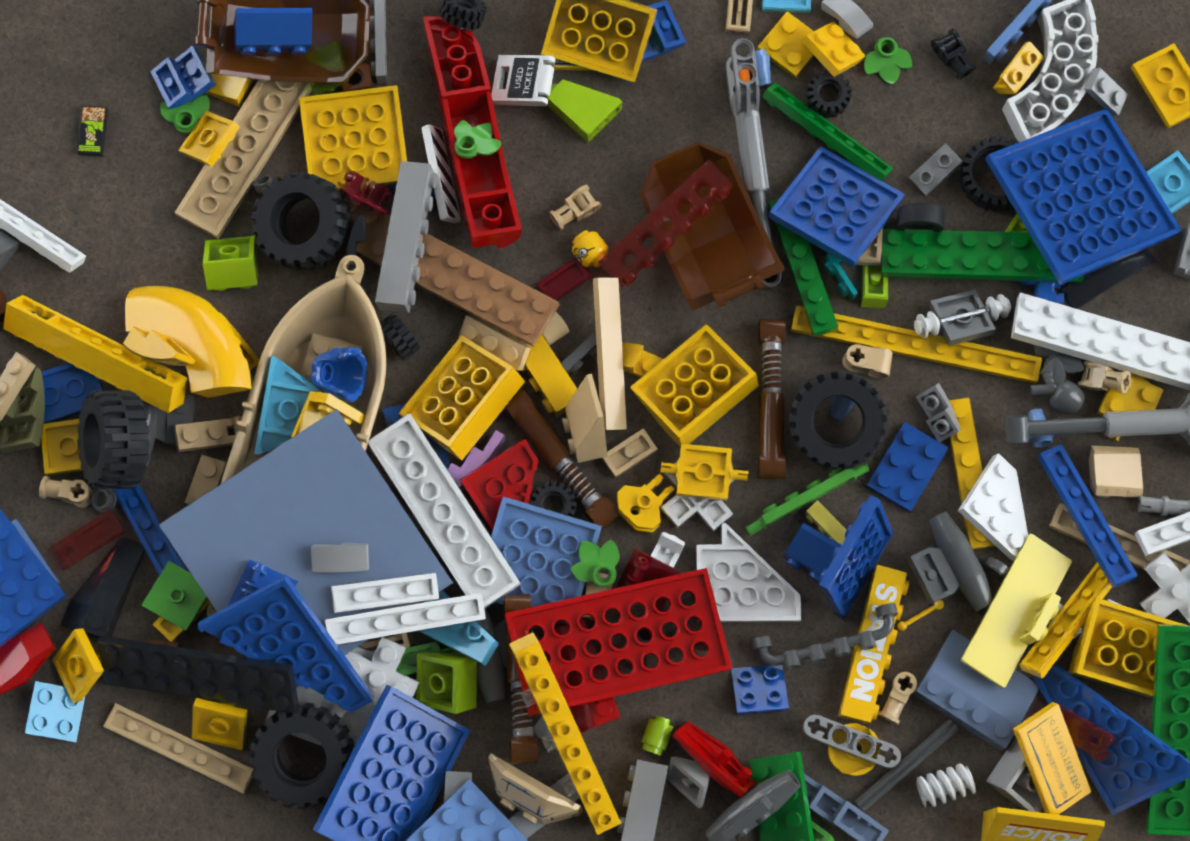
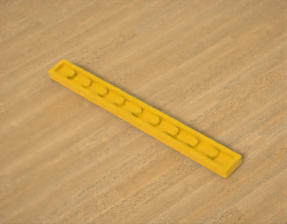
[790,305,1042,384]

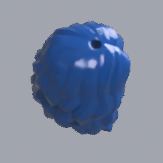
[311,347,368,402]

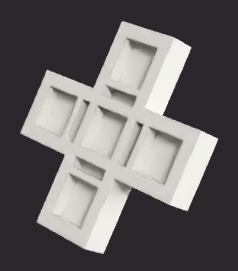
[661,462,735,531]
[1140,551,1190,623]
[345,637,420,718]

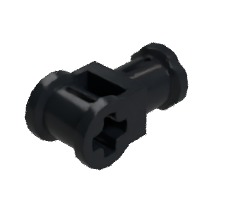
[931,28,976,80]

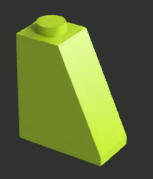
[546,79,622,143]

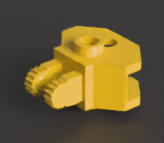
[617,474,675,533]

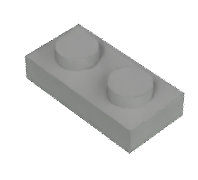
[1084,68,1128,115]

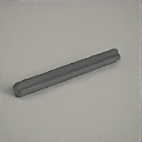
[854,720,958,812]

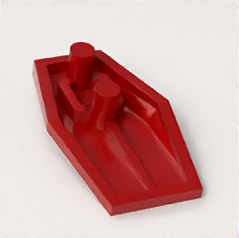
[0,623,56,695]
[672,721,755,798]

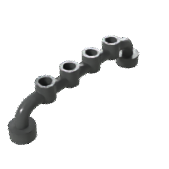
[750,603,898,670]

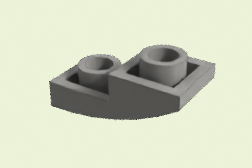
[821,0,873,39]
[916,383,960,442]
[311,542,369,572]

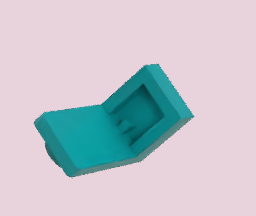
[824,253,858,301]

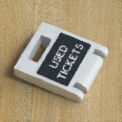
[491,55,555,106]

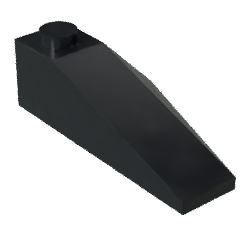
[61,537,145,638]

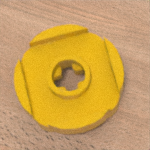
[827,723,881,776]

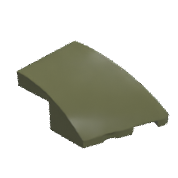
[0,367,45,454]

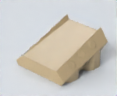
[1088,446,1143,499]

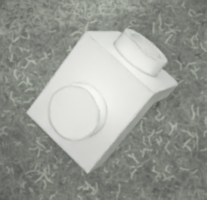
[651,532,685,568]

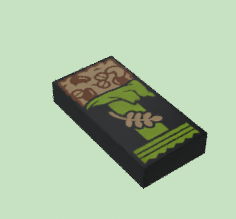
[77,106,108,156]

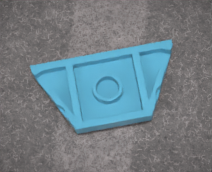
[254,356,319,454]

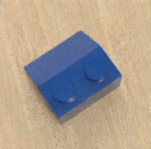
[783,523,841,583]

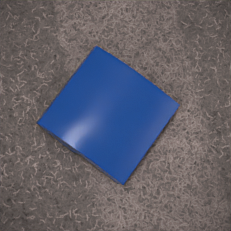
[641,0,686,63]
[150,45,216,109]

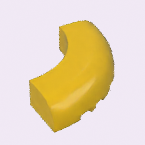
[125,286,252,398]

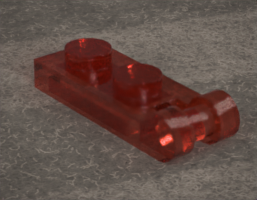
[50,509,125,570]
[1049,701,1115,761]

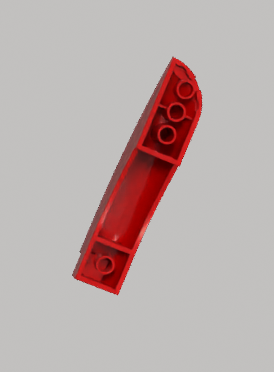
[423,16,522,249]

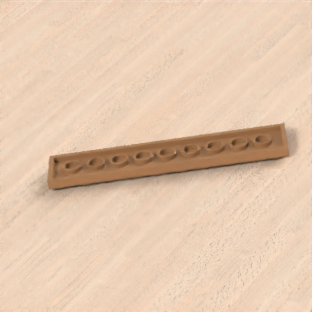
[343,195,559,347]

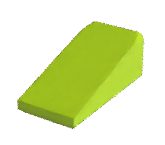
[861,265,888,309]

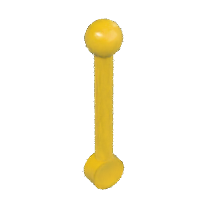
[897,600,944,631]

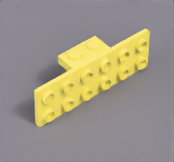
[961,534,1072,688]

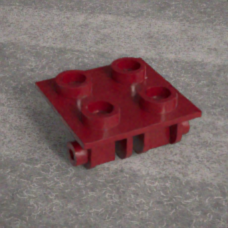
[338,171,392,216]
[616,548,681,611]

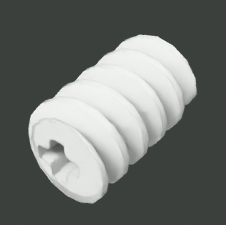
[916,763,976,807]

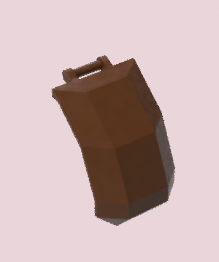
[194,0,370,83]
[639,141,785,311]

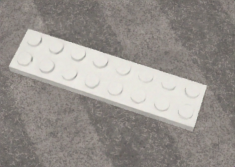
[1011,292,1190,390]
[368,413,521,609]

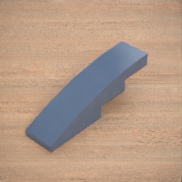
[804,774,889,841]

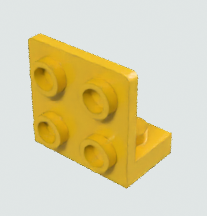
[291,391,365,438]

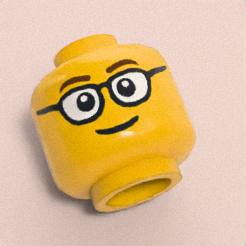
[572,230,609,268]

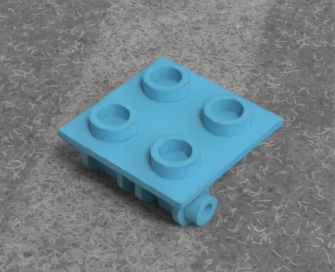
[25,681,85,742]

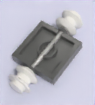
[914,290,1011,346]

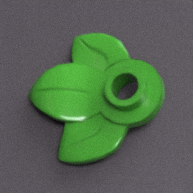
[864,37,912,85]
[160,95,210,134]
[454,120,501,158]
[571,539,620,587]

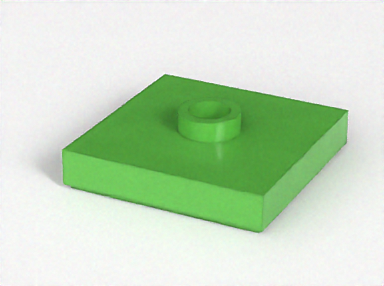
[142,561,208,632]

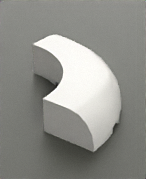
[1002,0,1098,142]

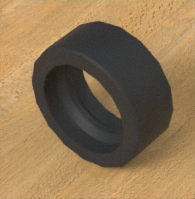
[897,203,945,232]

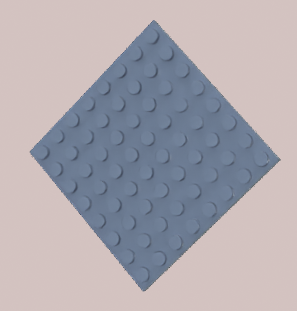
[159,409,453,688]

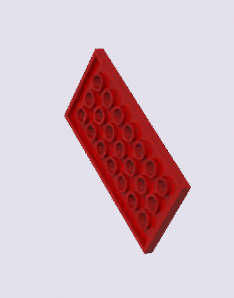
[504,568,733,717]

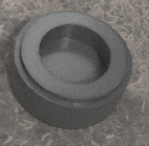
[984,557,1009,579]

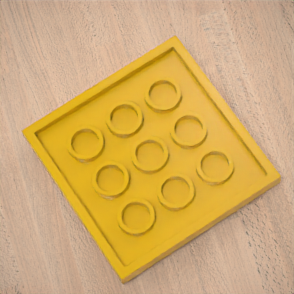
[299,85,407,191]

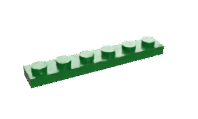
[762,83,894,182]
[768,199,838,337]

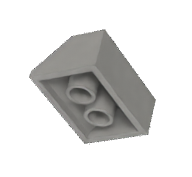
[986,717,1079,812]

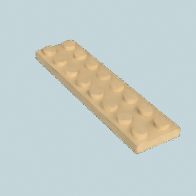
[175,80,316,239]

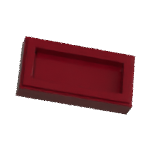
[536,257,591,301]

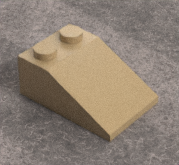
[562,374,607,463]

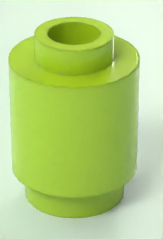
[641,715,674,756]

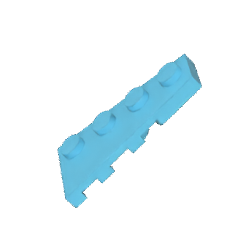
[418,590,499,666]

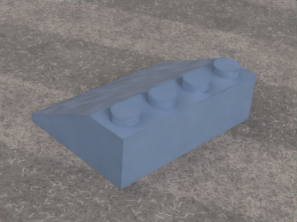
[912,629,1039,751]

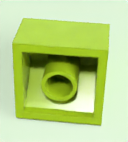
[203,236,258,291]
[416,653,477,714]

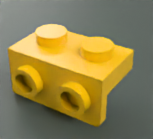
[993,42,1044,94]

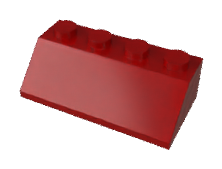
[538,619,620,734]

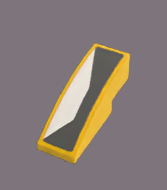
[123,326,195,366]

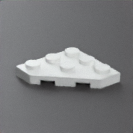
[958,453,1028,561]

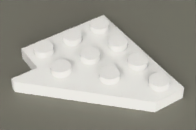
[696,523,801,623]

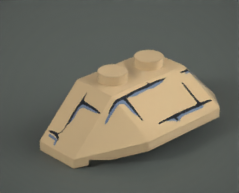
[488,753,583,825]

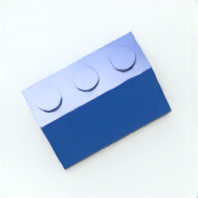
[233,8,313,56]

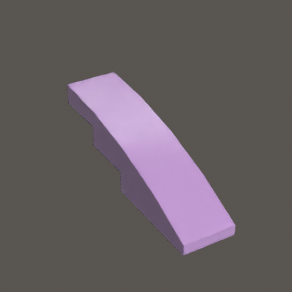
[448,430,505,491]

